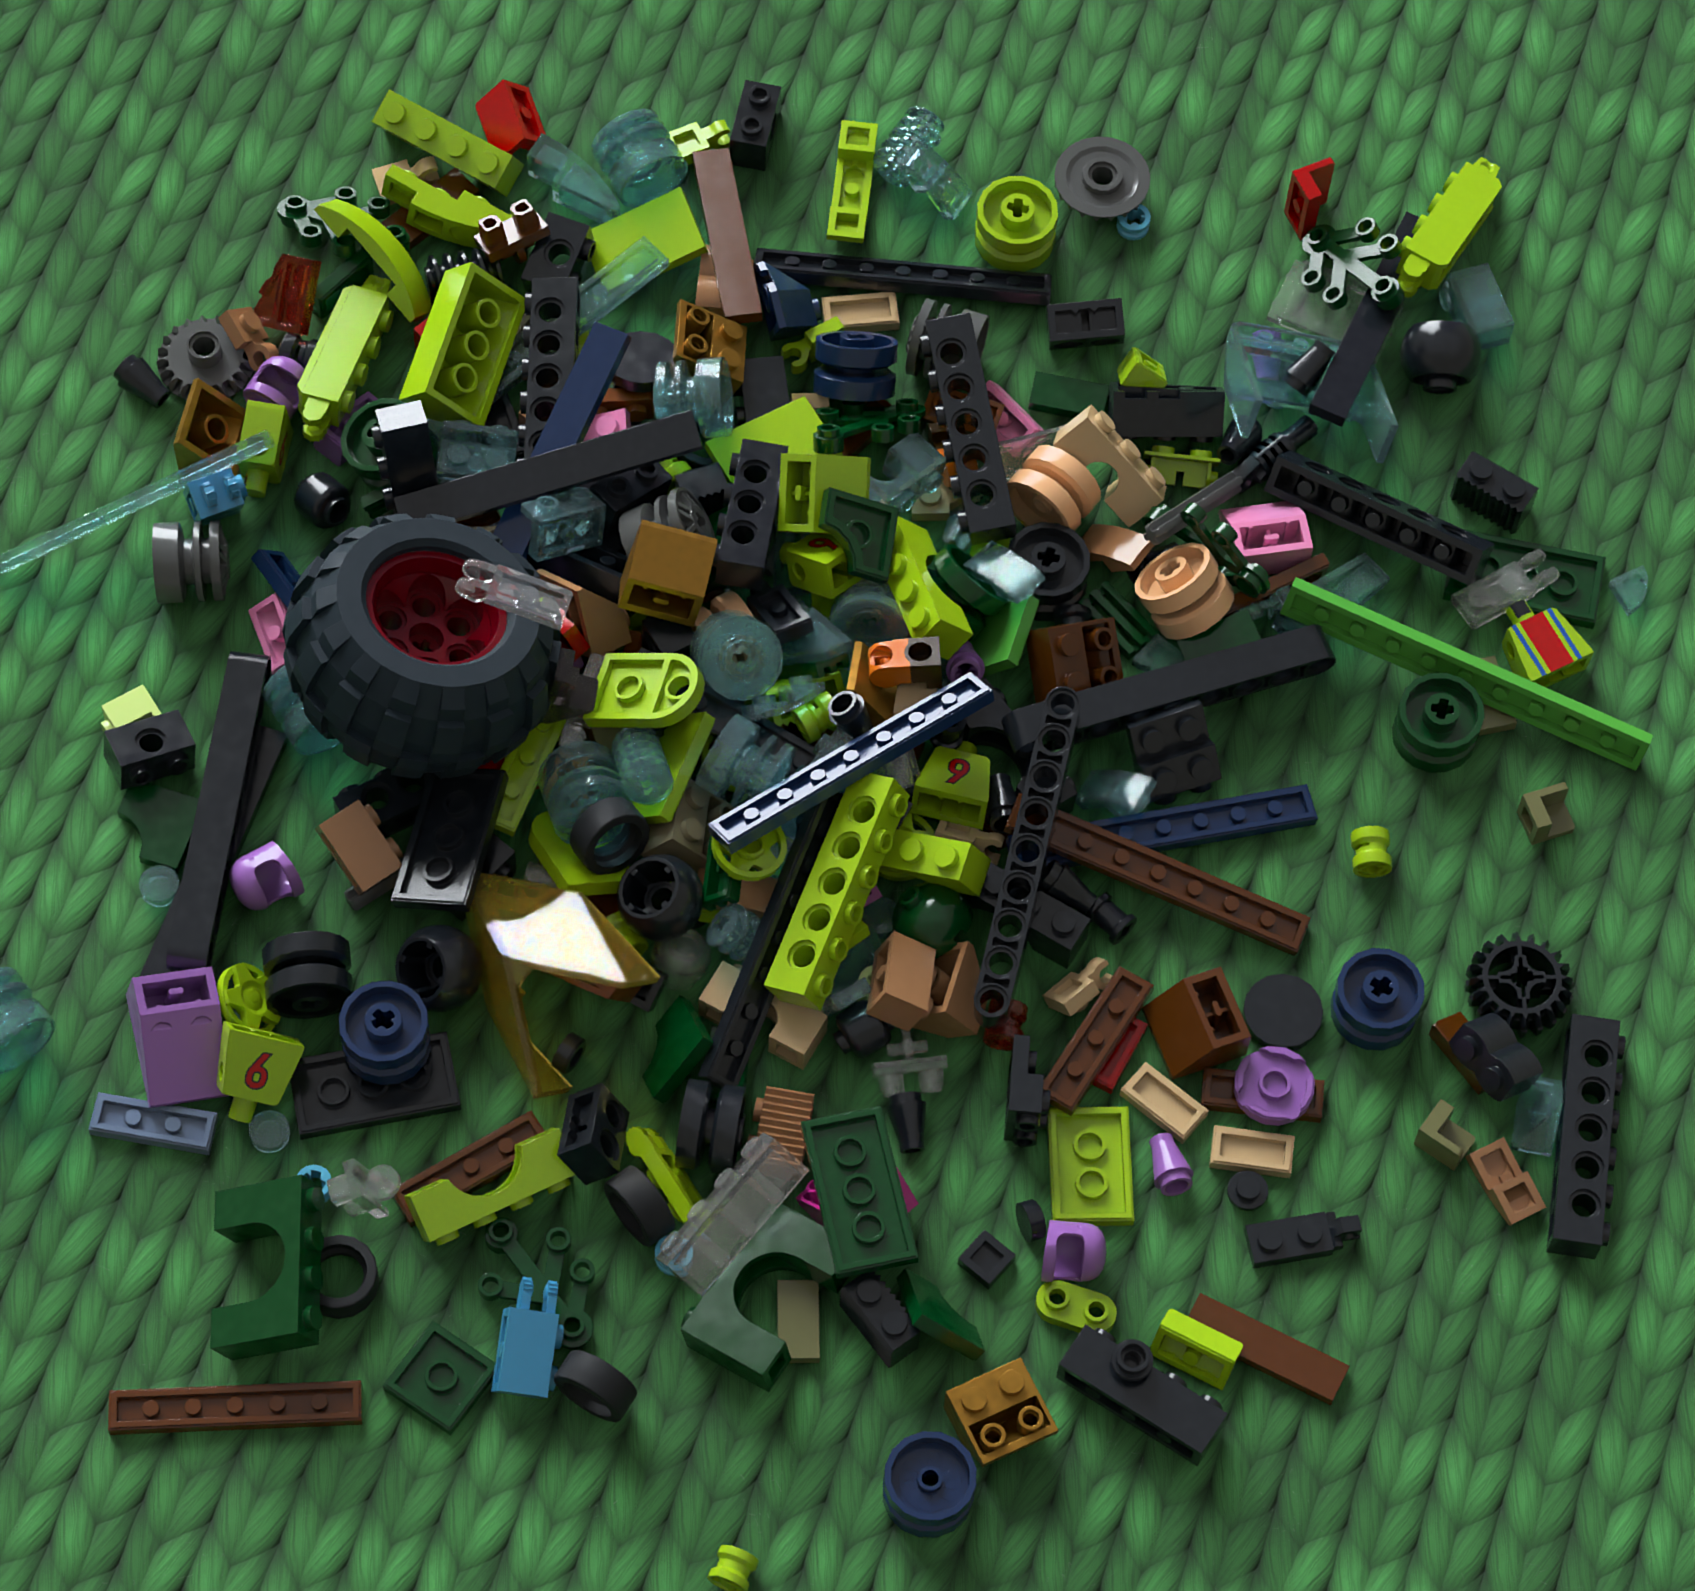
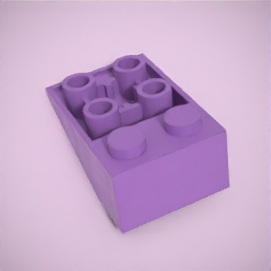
[126,966,229,1108]

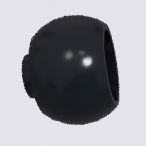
[1400,320,1482,394]
[617,854,704,941]
[395,925,483,1012]

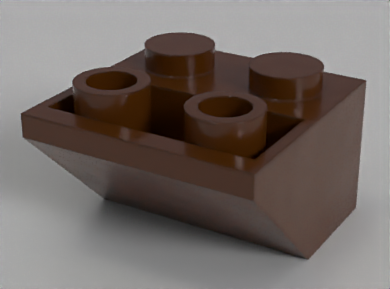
[1026,617,1123,703]
[1142,966,1251,1080]

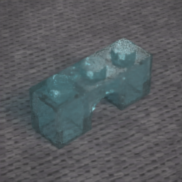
[869,433,946,513]

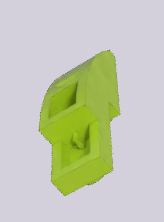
[381,164,512,249]

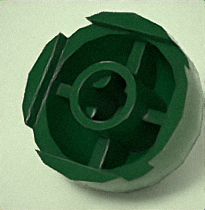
[891,882,973,959]

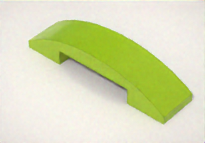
[827,120,878,243]
[314,199,432,323]

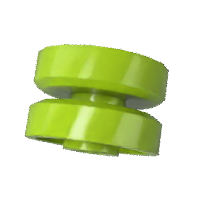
[975,176,1058,272]

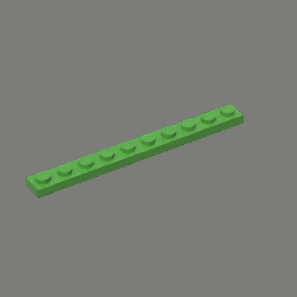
[1280,577,1653,771]

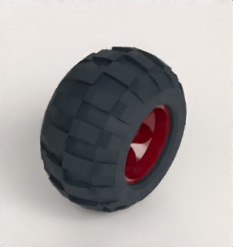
[282,513,562,779]

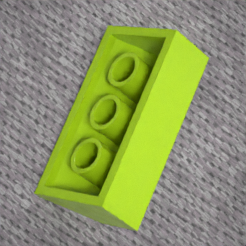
[399,262,525,431]

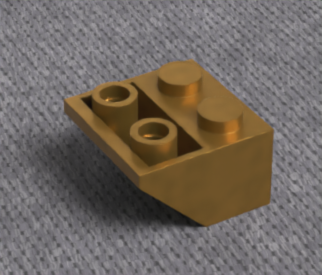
[673,299,747,409]
[618,519,718,627]
[943,1357,1058,1467]

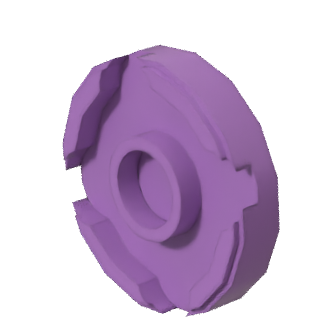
[1233,1046,1315,1126]

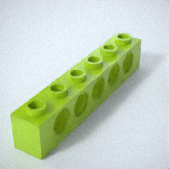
[764,773,910,1011]

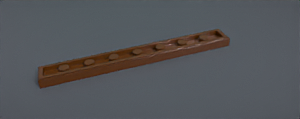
[1003,793,1311,956]

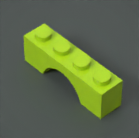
[371,89,524,197]
[887,516,973,660]
[854,829,991,897]
[404,1128,575,1246]

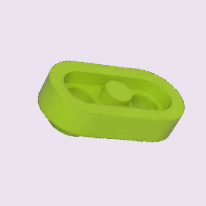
[1035,1280,1117,1333]

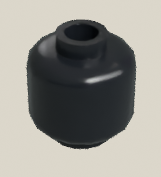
[294,472,351,529]
[832,999,895,1059]

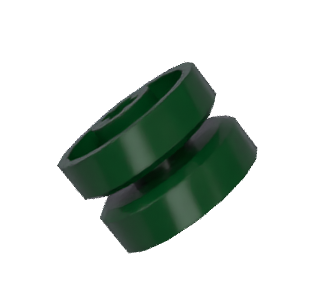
[340,398,439,491]
[927,543,1009,641]
[1392,673,1485,772]

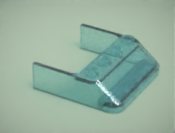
[1223,321,1399,464]

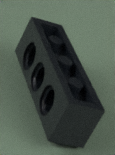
[712,439,789,591]

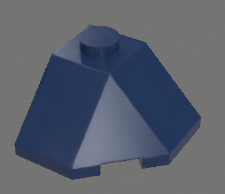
[753,261,822,342]

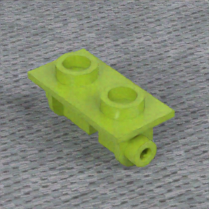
[1143,445,1221,489]

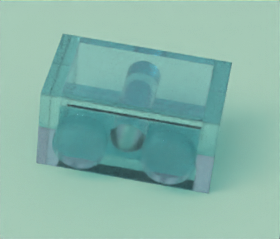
[1439,263,1515,350]

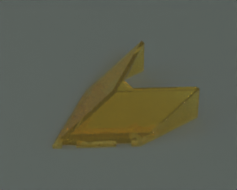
[465,873,661,1099]

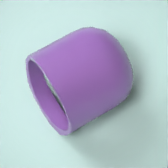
[243,356,304,421]
[229,841,304,911]
[1041,1220,1106,1282]

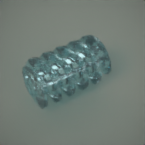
[873,106,944,188]
[611,728,674,805]
[706,903,762,966]

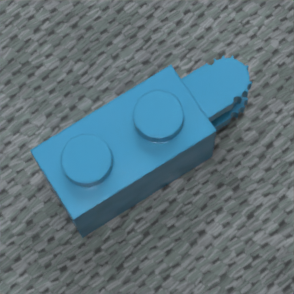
[183,467,248,526]
[491,1276,564,1399]

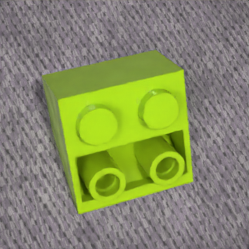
[778,453,871,534]

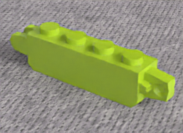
[1395,157,1502,298]
[297,275,394,442]

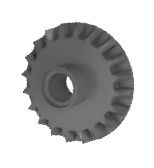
[1054,137,1150,221]
[157,315,254,400]

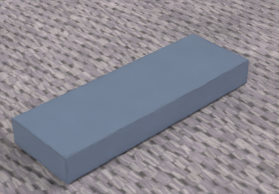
[88,1092,219,1155]

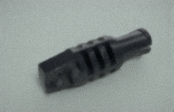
[1232,415,1318,494]

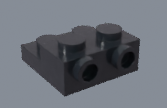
[1125,699,1222,805]
[1004,1034,1051,1147]

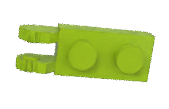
[625,1126,712,1225]

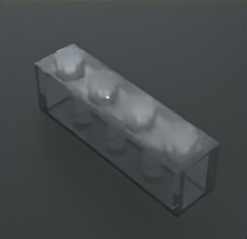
[656,1133,809,1297]

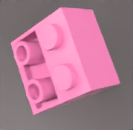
[1218,501,1313,575]

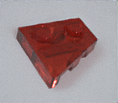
[253,254,322,336]

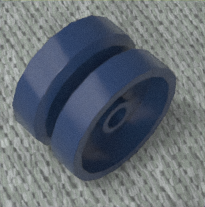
[813,331,898,402]
[1331,948,1425,1051]
[339,980,431,1085]
[883,1431,976,1538]

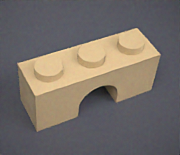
[1053,404,1167,528]
[699,961,828,1070]

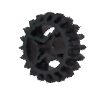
[1464,932,1574,1039]

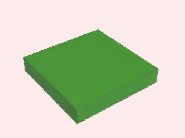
[970,594,1039,677]

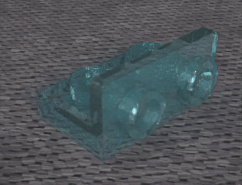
[436,420,518,481]
[521,487,606,562]

